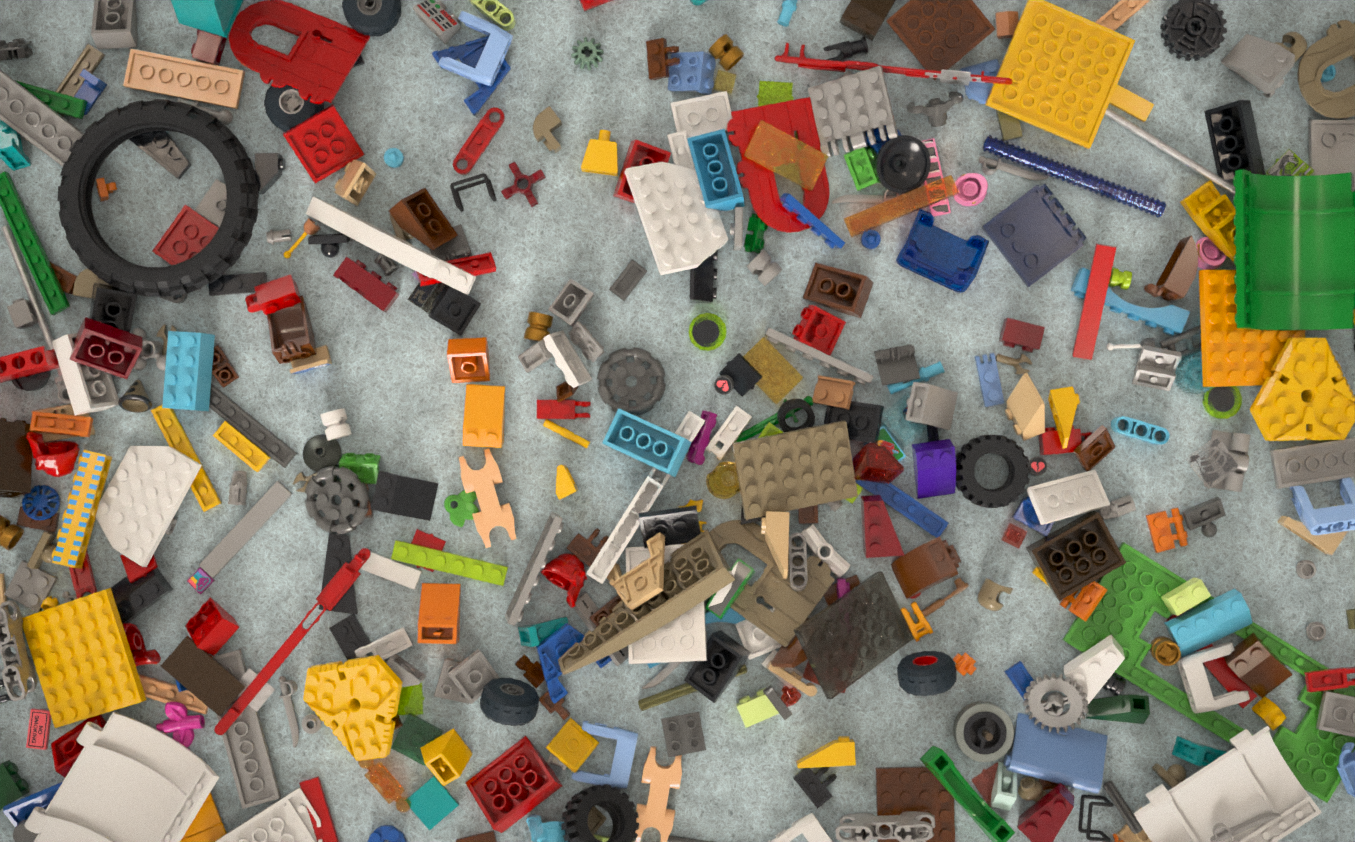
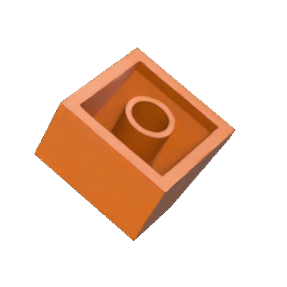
[447,337,490,383]

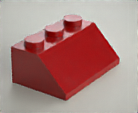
[613,139,671,203]
[51,715,107,778]

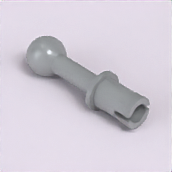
[177,97,233,125]

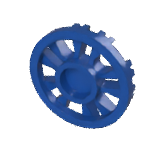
[22,485,60,520]

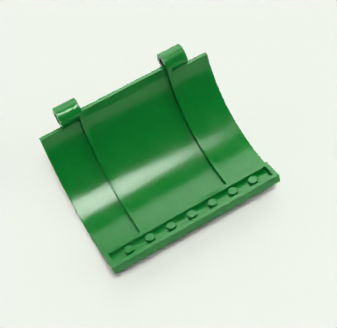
[1233,169,1355,330]

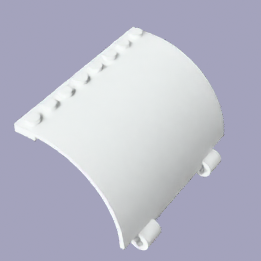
[24,712,219,842]
[1134,726,1322,842]

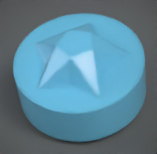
[1320,65,1336,82]
[384,148,404,168]

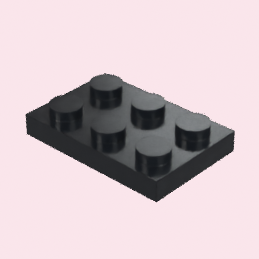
[823,401,884,444]
[639,506,701,548]

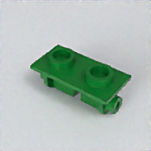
[743,213,768,254]

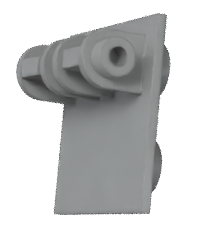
[568,321,605,362]
[434,658,469,704]

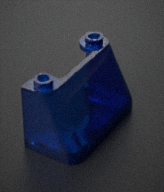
[896,209,989,293]

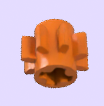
[953,652,977,676]

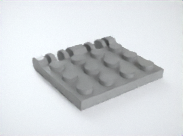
[807,66,898,159]
[1308,120,1355,191]

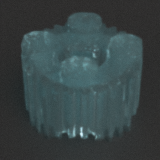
[1174,355,1213,394]

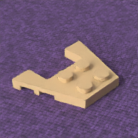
[607,532,665,610]

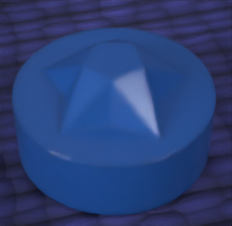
[861,230,881,249]

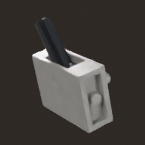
[905,382,958,442]

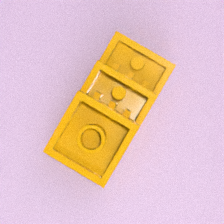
[1180,180,1236,261]

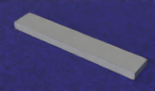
[199,481,292,578]

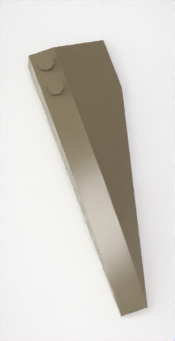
[558,530,735,675]

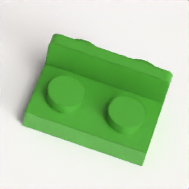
[844,146,880,191]
[339,452,381,484]

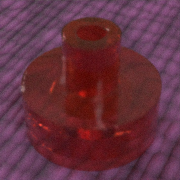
[781,686,801,707]

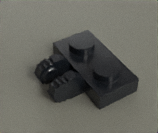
[793,767,837,809]

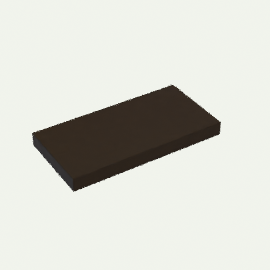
[161,636,246,717]

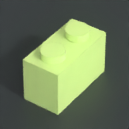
[1161,578,1211,616]
[736,688,779,728]

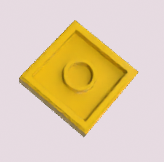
[545,718,599,773]

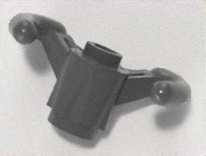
[907,92,964,127]

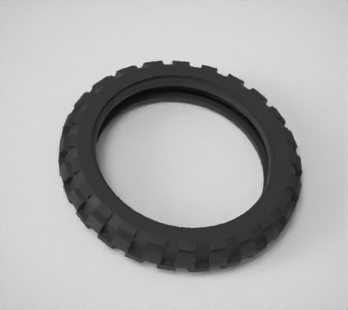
[57,99,259,297]

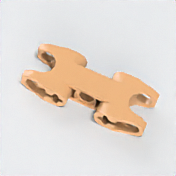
[458,448,516,548]
[635,746,682,842]

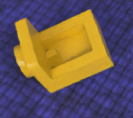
[1252,696,1287,731]

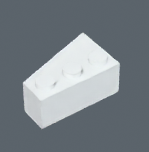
[1064,635,1125,704]

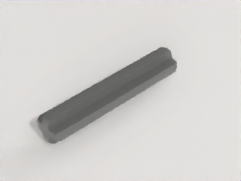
[1103,781,1143,834]

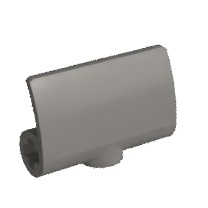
[1204,430,1251,492]

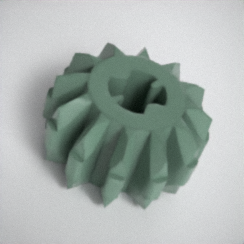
[571,37,604,71]

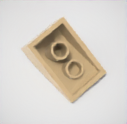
[334,159,376,206]
[1005,373,1045,441]
[761,511,789,579]

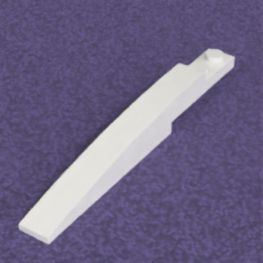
[306,196,476,294]
[586,411,705,584]

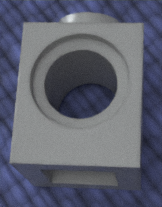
[7,298,38,329]

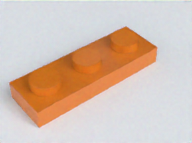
[29,411,93,438]

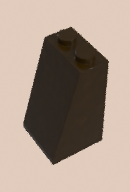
[0,418,32,498]

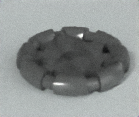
[597,347,666,416]
[305,466,370,534]

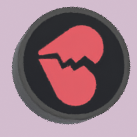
[714,375,734,395]
[1027,457,1047,476]

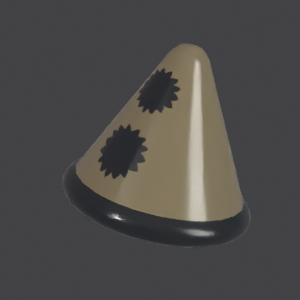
[118,380,152,413]

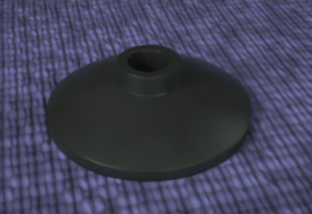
[303,434,341,472]

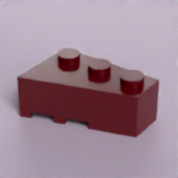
[333,256,400,313]
[861,495,904,558]
[1017,783,1075,842]

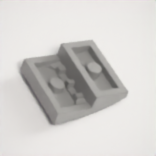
[1132,345,1182,391]

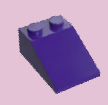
[912,439,956,499]

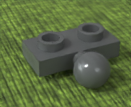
[1182,497,1226,537]

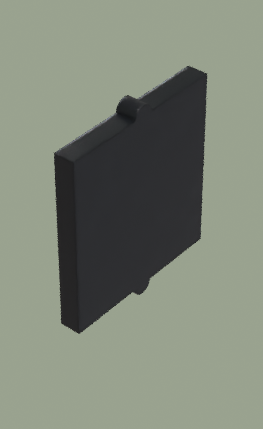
[719,353,763,397]

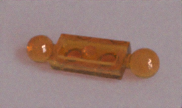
[358,759,411,813]

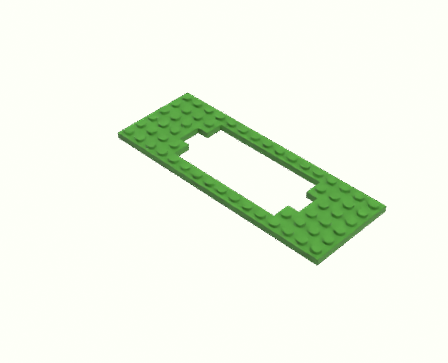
[1063,542,1355,803]

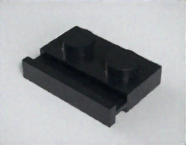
[329,614,371,660]

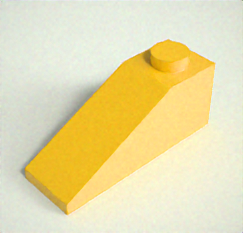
[1048,386,1080,448]
[796,736,856,768]

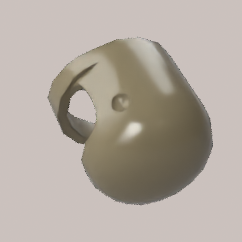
[1275,31,1307,63]
[977,578,1013,611]

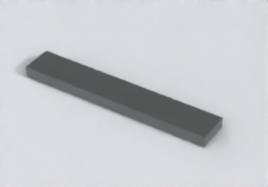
[209,384,297,468]

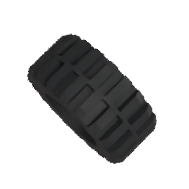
[956,435,1031,508]
[561,784,639,842]

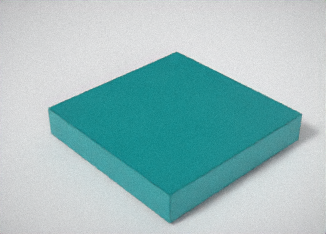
[405,775,459,831]

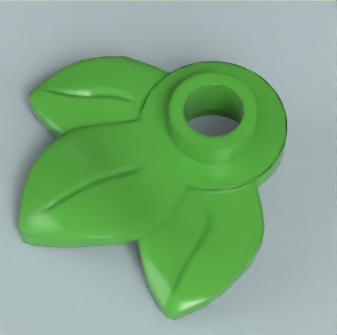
[444,490,479,527]

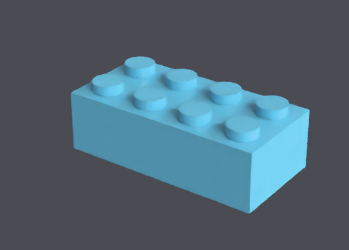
[162,331,215,411]
[602,408,692,477]

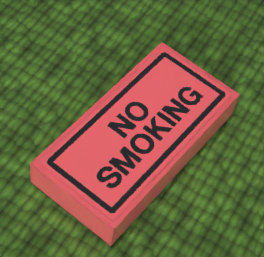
[26,708,51,750]

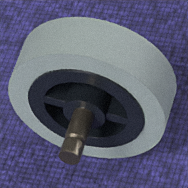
[953,701,1014,762]

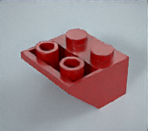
[185,597,239,656]

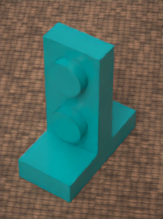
[0,120,31,171]
[518,617,569,647]
[1172,736,1227,766]

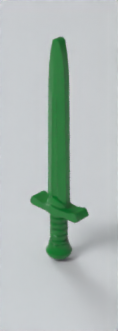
[734,396,814,443]

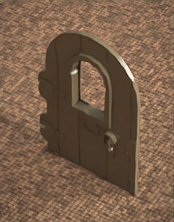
[1297,20,1355,119]
[709,520,835,648]

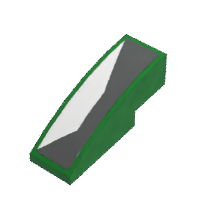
[705,558,755,619]

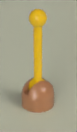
[283,218,321,258]

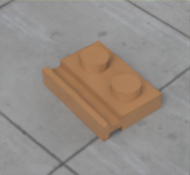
[812,375,855,410]

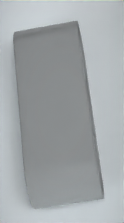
[788,533,808,592]

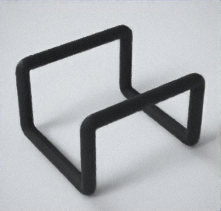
[450,173,496,212]
[1078,795,1114,842]

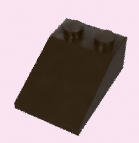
[839,0,896,41]

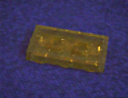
[743,337,803,404]

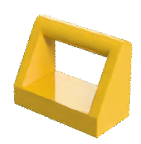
[556,464,578,500]

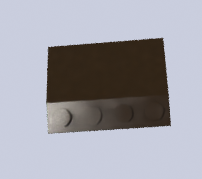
[1026,511,1126,601]

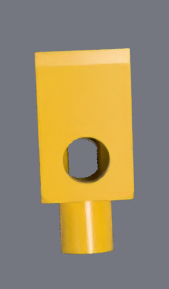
[581,130,618,176]

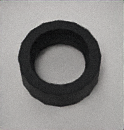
[777,399,815,433]

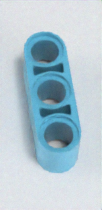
[1111,416,1170,445]

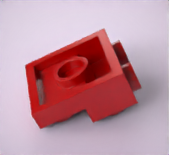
[792,305,846,356]

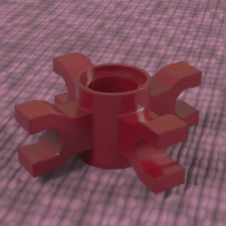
[501,162,546,207]

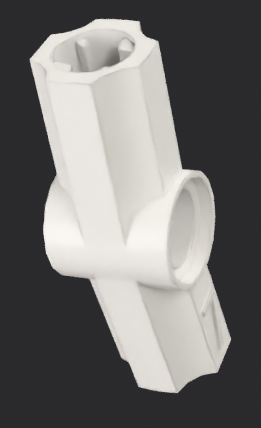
[801,524,850,578]

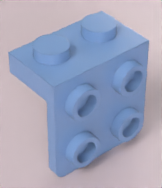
[668,51,716,95]

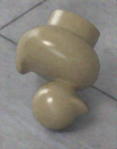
[1018,776,1047,802]

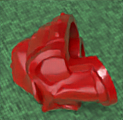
[26,432,80,477]
[541,553,587,608]
[123,622,161,666]

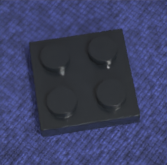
[428,285,481,336]

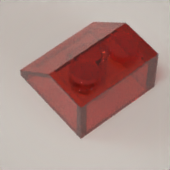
[853,443,904,484]

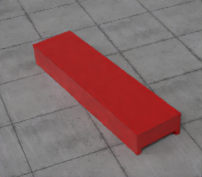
[0,346,60,383]

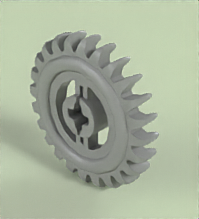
[1023,673,1088,733]

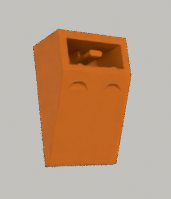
[417,583,461,644]

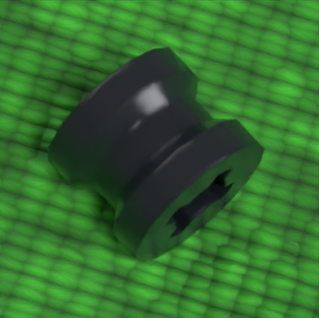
[1102,673,1126,696]

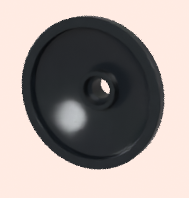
[875,135,931,194]

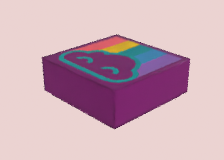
[187,567,215,594]

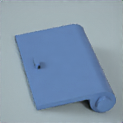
[1003,713,1108,794]

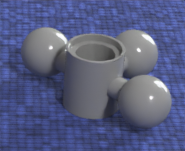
[131,328,166,371]

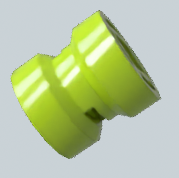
[1108,267,1132,290]

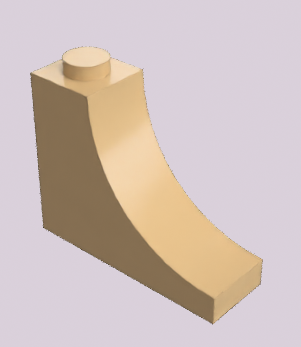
[1278,504,1348,555]

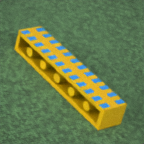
[52,450,112,569]

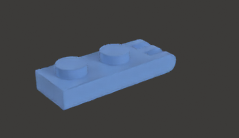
[975,353,1004,407]

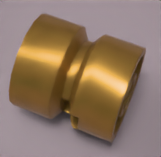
[708,34,744,71]
[524,312,553,342]
[0,515,24,550]
[1150,636,1181,666]

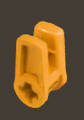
[899,601,933,642]

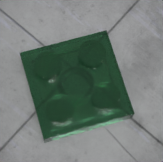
[391,713,444,766]

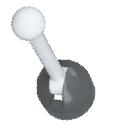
[1106,338,1155,350]

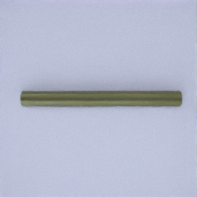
[638,663,748,711]

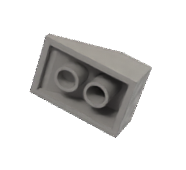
[91,0,138,49]
[1221,34,1295,94]

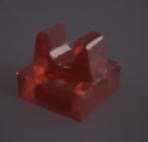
[1001,523,1027,549]

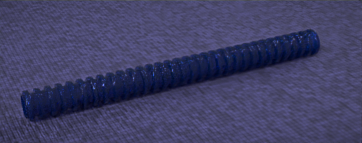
[983,135,1166,218]

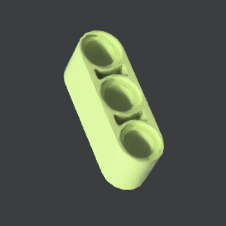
[469,0,516,31]

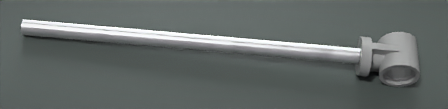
[1104,108,1235,195]
[1,226,71,404]

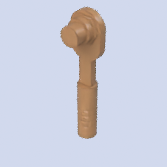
[921,578,969,617]

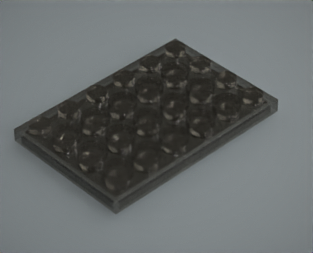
[794,571,914,699]

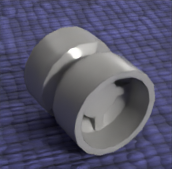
[746,250,783,286]

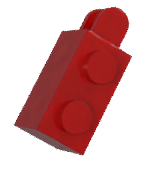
[245,274,301,315]
[1038,425,1092,455]

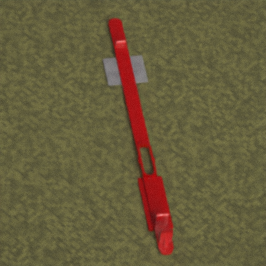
[775,43,1013,85]
[214,548,371,735]

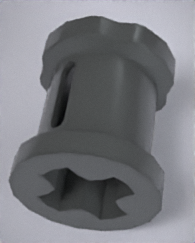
[374,254,399,276]

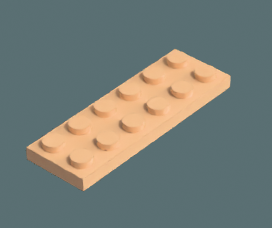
[123,49,245,109]

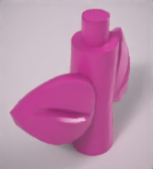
[156,702,205,748]

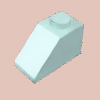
[991,762,1017,811]

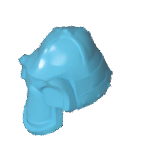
[526,814,568,842]

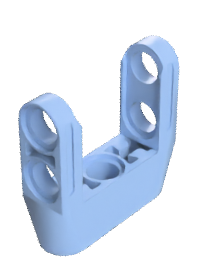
[438,11,513,86]
[1290,477,1355,535]
[571,721,638,788]

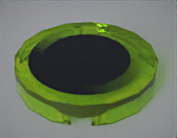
[688,313,727,351]
[1202,386,1242,419]

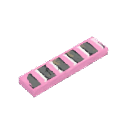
[922,138,951,217]

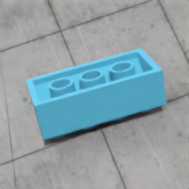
[1164,589,1253,657]

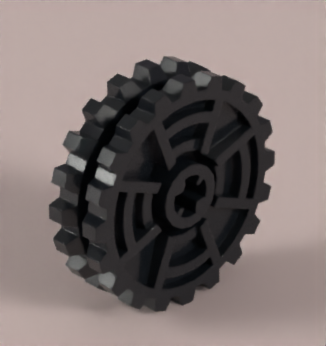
[1160,0,1227,61]

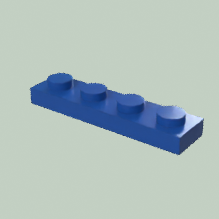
[780,193,845,249]

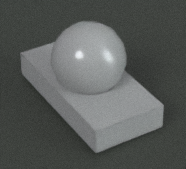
[518,340,552,373]

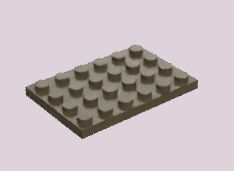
[732,420,858,520]

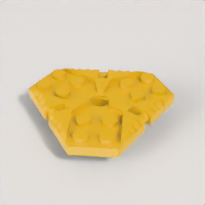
[1249,338,1355,441]
[303,655,403,761]

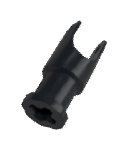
[823,37,868,61]

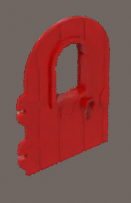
[229,0,370,104]
[726,97,830,233]

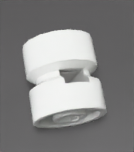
[320,408,352,441]

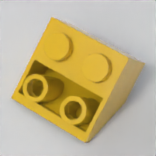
[420,728,473,786]

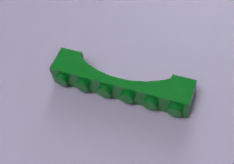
[920,746,1015,842]

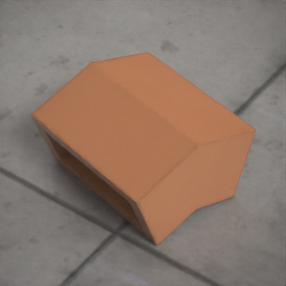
[996,11,1019,39]

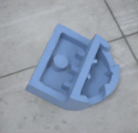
[960,59,1000,104]

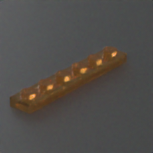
[844,175,959,237]

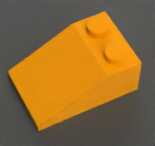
[463,384,505,448]

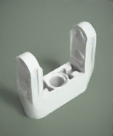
[1177,642,1250,714]
[767,812,833,842]

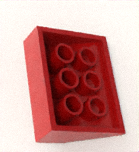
[466,736,563,833]

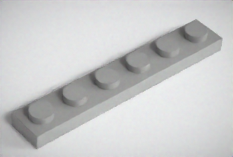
[765,328,874,385]

